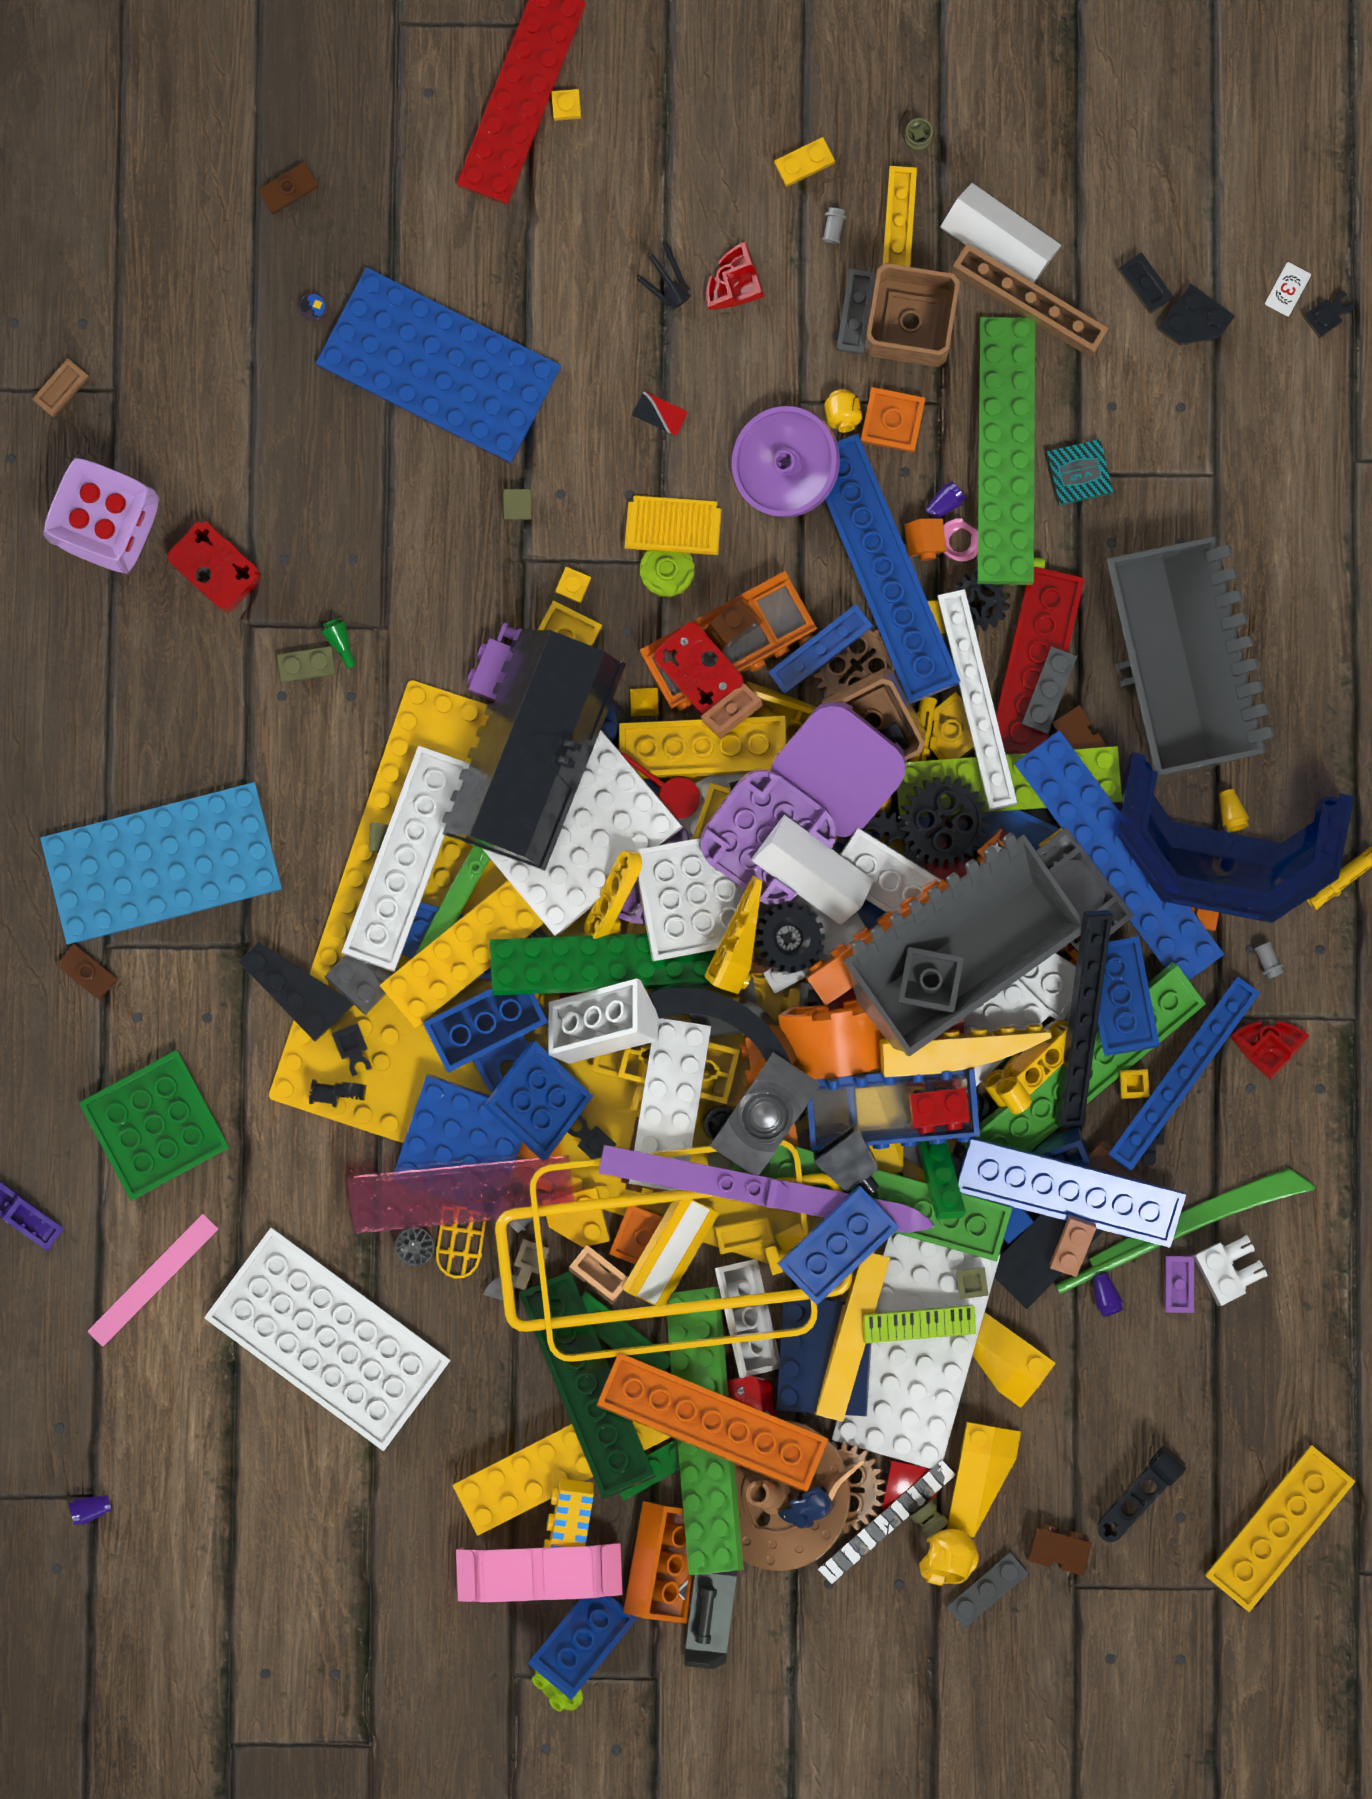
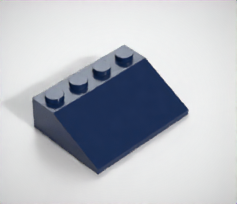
[776,1299,872,1416]

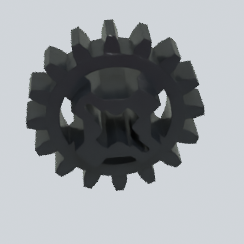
[952,570,1010,631]

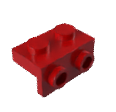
[908,1088,970,1134]

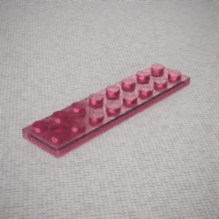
[347,1155,575,1233]

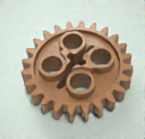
[813,629,900,698]
[832,1442,886,1533]

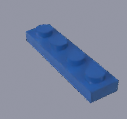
[769,604,874,695]

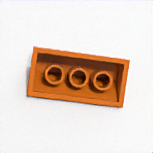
[623,1501,694,1624]

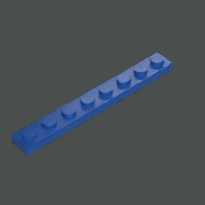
[1108,977,1260,1171]

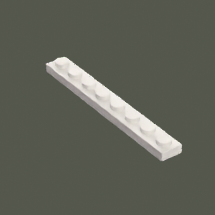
[938,589,1017,811]

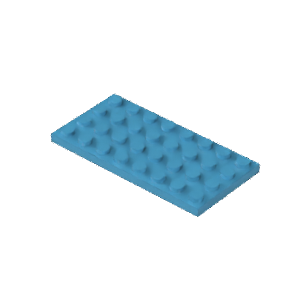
[40,782,283,945]

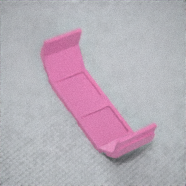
[456,1541,623,1602]

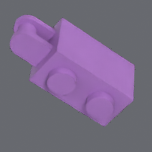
[466,622,523,702]

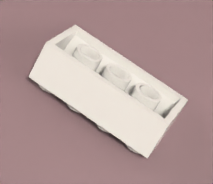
[548,979,658,1064]

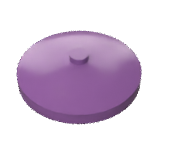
[732,406,840,517]

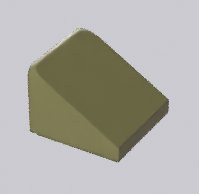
[503,489,532,520]
[369,822,389,853]

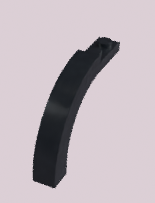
[650,982,807,1123]

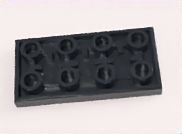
[994,1214,1104,1309]

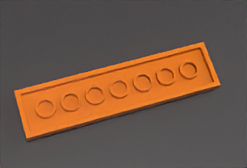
[597,1353,828,1492]

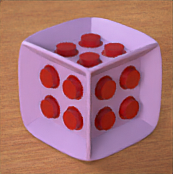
[43,458,160,574]

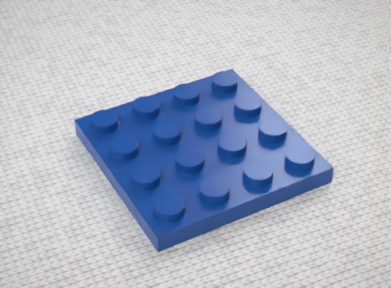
[392,1074,522,1216]

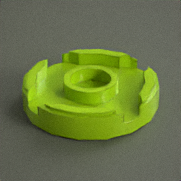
[640,550,695,597]

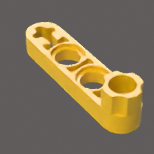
[584,850,642,939]

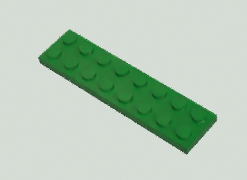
[490,933,715,996]

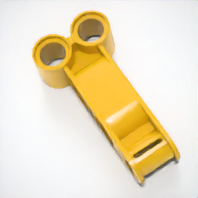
[982,1020,1069,1114]

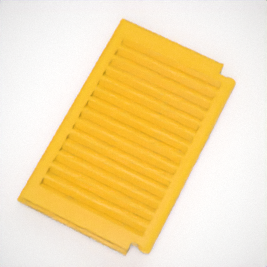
[625,495,722,555]

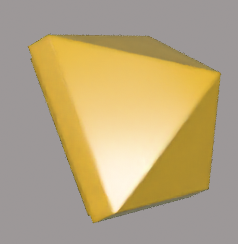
[630,688,659,717]

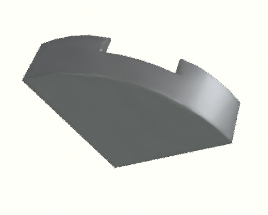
[483,1275,518,1301]

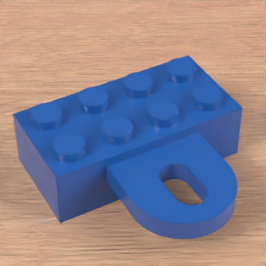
[423,988,548,1093]

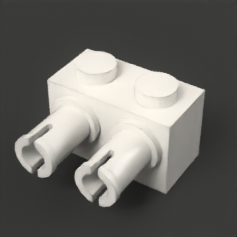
[1192,1235,1268,1306]

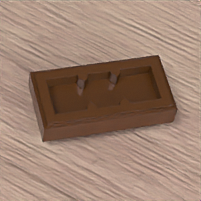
[258,162,319,215]
[56,944,118,1001]

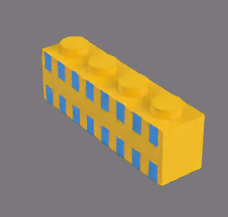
[543,1478,594,1548]

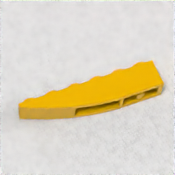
[879,1024,1051,1077]

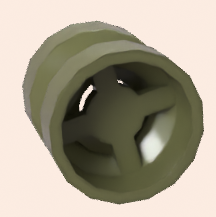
[904,118,933,152]
[910,1499,949,1538]

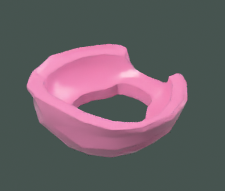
[943,518,978,561]

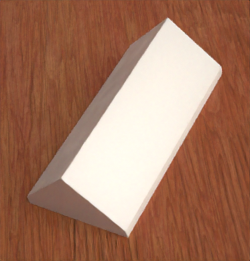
[940,183,1061,283]
[751,815,874,925]
[715,1259,780,1378]

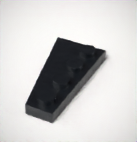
[238,942,354,1042]

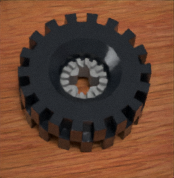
[753,902,825,975]

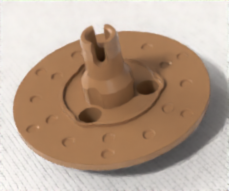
[735,1420,850,1571]

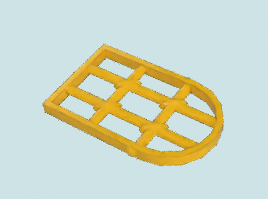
[435,1203,487,1279]

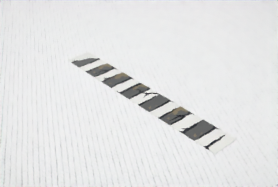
[818,1460,956,1584]

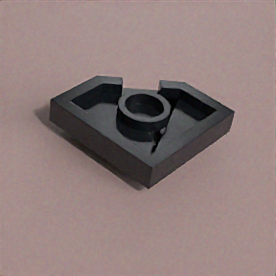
[1157,284,1235,346]

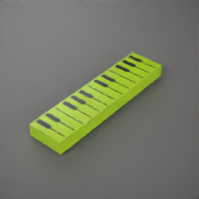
[862,1305,976,1344]

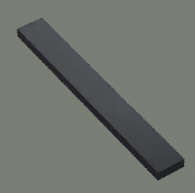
[1055,910,1113,1127]

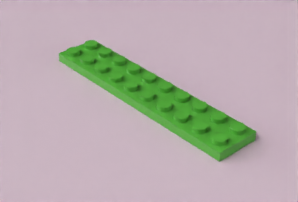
[977,317,1035,585]
[961,962,1206,1152]
[730,1145,1012,1262]
[667,1287,744,1575]

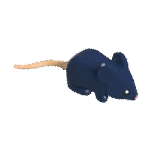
[778,1461,864,1528]

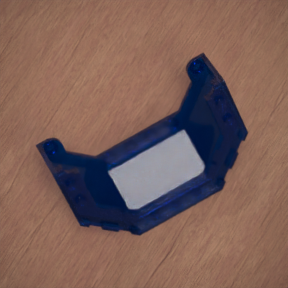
[1117,753,1355,923]

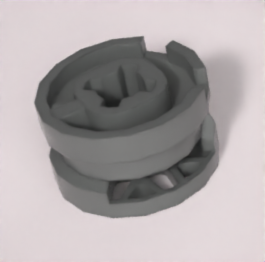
[395,1228,435,1266]

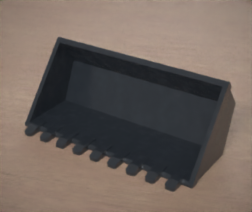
[442,629,626,871]

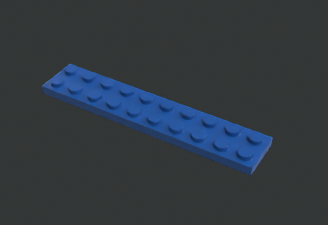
[825,433,961,704]
[1014,730,1224,980]

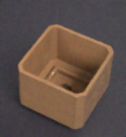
[865,263,960,367]
[822,668,926,760]

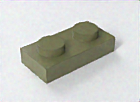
[277,646,336,683]

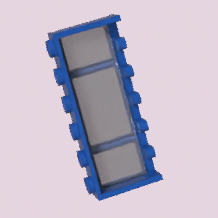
[807,1067,980,1152]

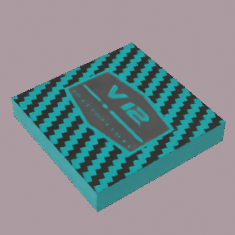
[1046,439,1113,506]

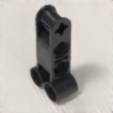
[1098,1445,1186,1542]

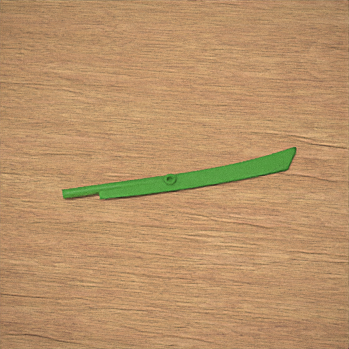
[414,846,491,957]
[1055,1168,1316,1294]

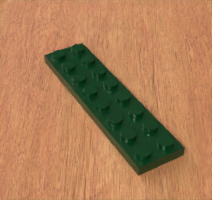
[519,1271,655,1500]

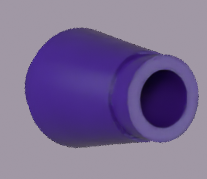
[925,481,967,519]
[1092,1273,1124,1317]
[68,1495,112,1526]

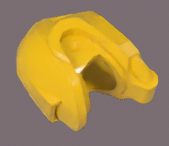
[919,1529,979,1586]

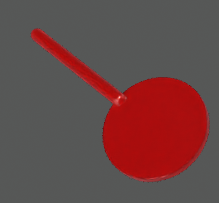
[621,752,700,819]

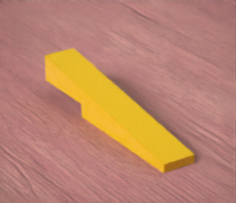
[815,1253,890,1422]

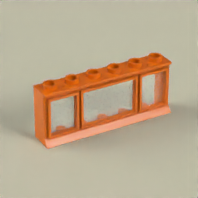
[640,570,817,712]

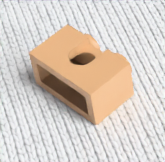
[569,1245,628,1305]

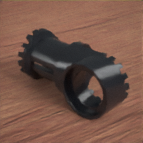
[309,1079,367,1108]

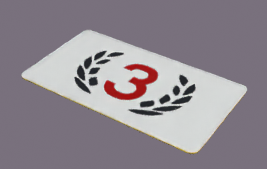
[1265,262,1311,316]

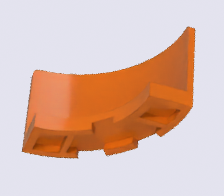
[778,998,886,1079]

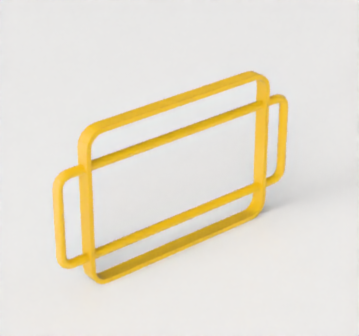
[495,1139,853,1362]

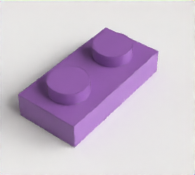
[1165,1256,1194,1313]

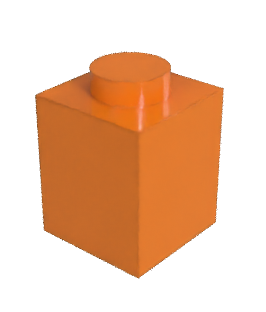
[904,519,947,561]

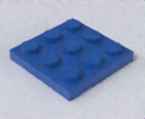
[483,1041,593,1160]

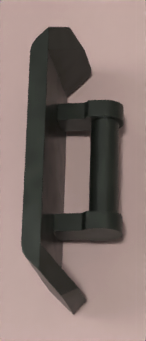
[684,1570,738,1669]

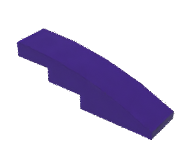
[0,1181,64,1251]

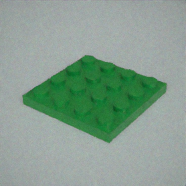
[79,1050,230,1201]

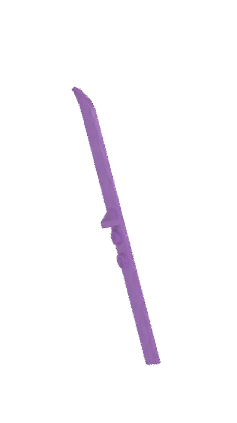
[598,1145,934,1233]

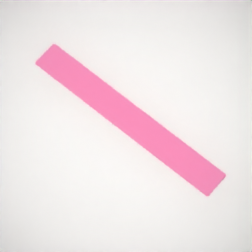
[88,1214,218,1347]

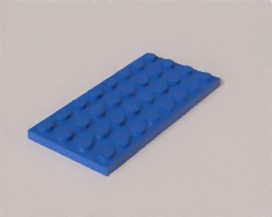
[316,267,562,464]

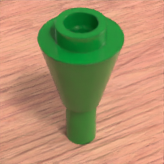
[321,618,357,669]

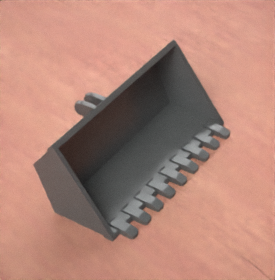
[1106,536,1274,777]
[844,833,1083,1057]

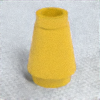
[1219,789,1249,832]

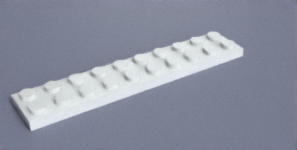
[839,828,1076,1020]

